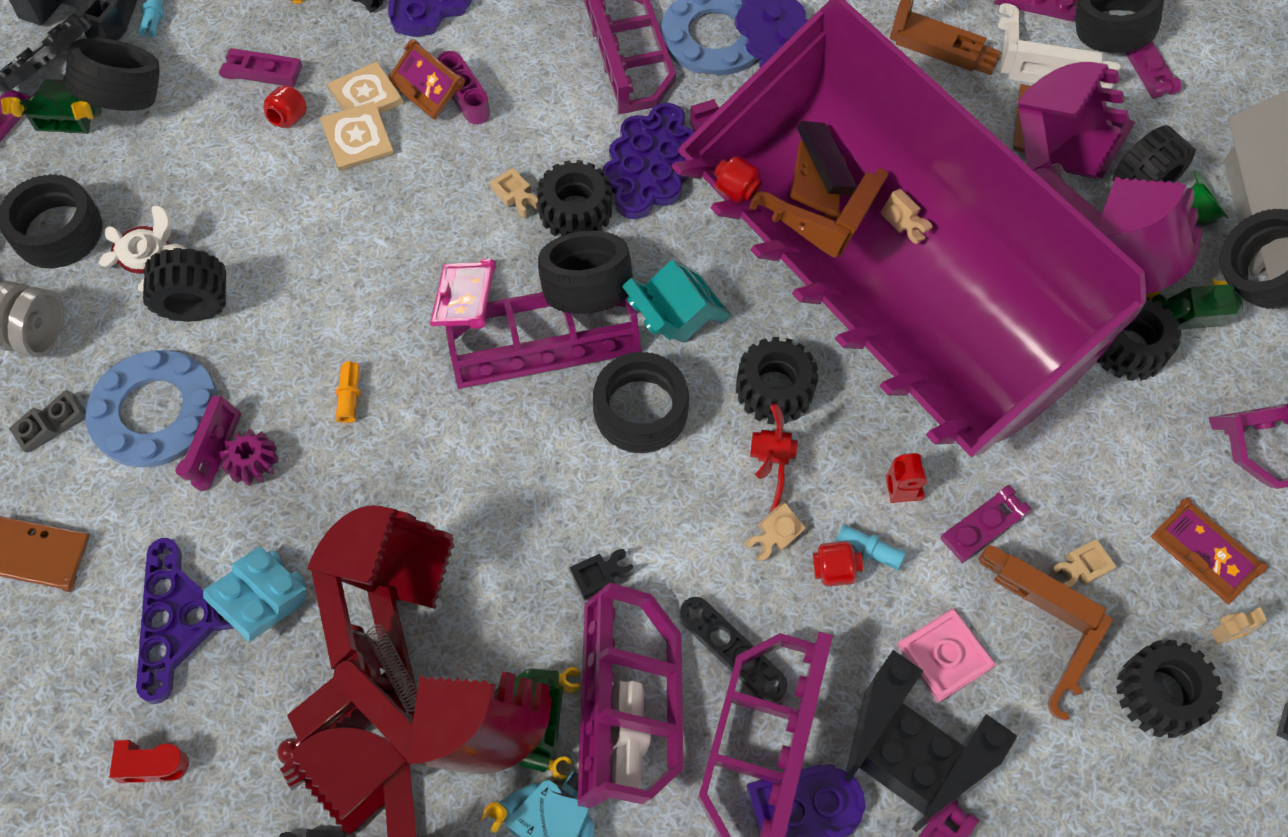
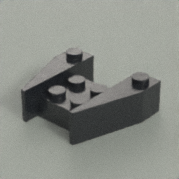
[9,0,137,41]
[844,650,1018,832]

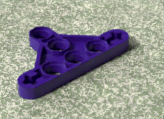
[136,538,234,704]

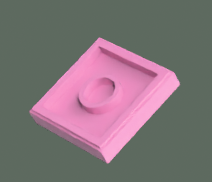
[897,608,996,703]

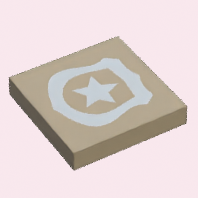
[327,61,403,114]
[320,101,394,171]

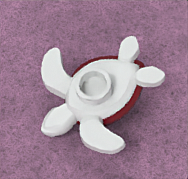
[99,206,186,293]

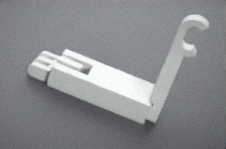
[998,3,1121,89]

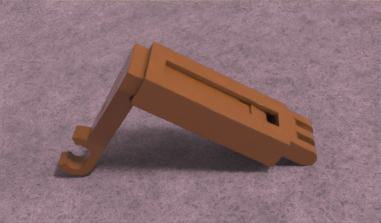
[889,0,1001,75]
[750,168,888,258]
[978,545,1113,721]

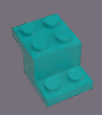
[622,259,732,343]

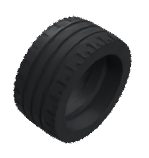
[1075,0,1164,53]
[65,38,160,111]
[0,174,103,269]
[1219,208,1288,309]
[538,230,633,314]
[593,351,689,453]

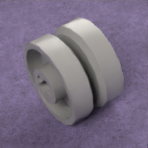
[0,281,64,357]

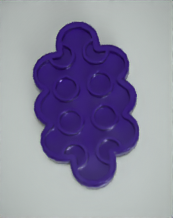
[734,0,808,68]
[602,103,695,219]

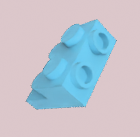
[203,546,306,642]

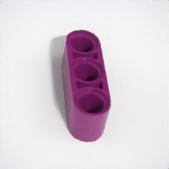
[437,51,490,125]

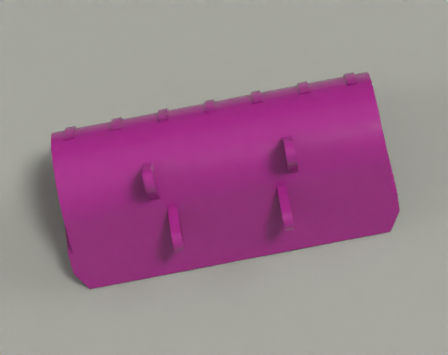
[672,0,1146,458]

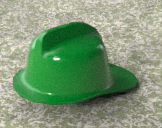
[1191,170,1229,225]

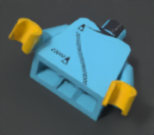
[480,771,595,837]

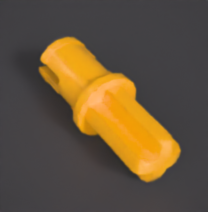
[335,361,361,423]

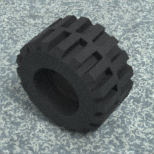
[1112,125,1196,184]
[537,160,612,236]
[143,248,226,322]
[1097,297,1182,381]
[736,337,819,425]
[1116,640,1223,738]

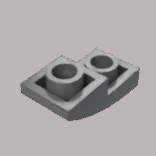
[9,390,86,453]

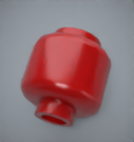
[263,85,307,128]
[714,156,762,203]
[813,541,863,587]

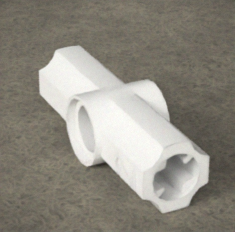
[610,681,651,789]

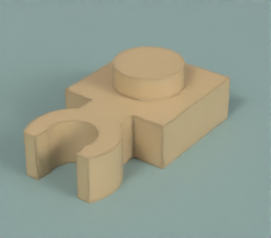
[490,168,539,218]
[881,189,932,244]
[744,503,806,561]
[1049,539,1117,588]
[1211,607,1267,644]

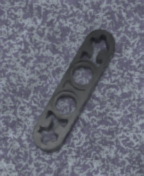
[680,597,788,703]

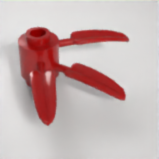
[750,404,798,514]

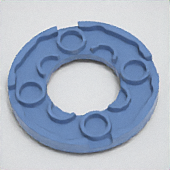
[661,0,759,76]
[85,350,218,467]

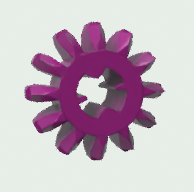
[219,429,279,486]

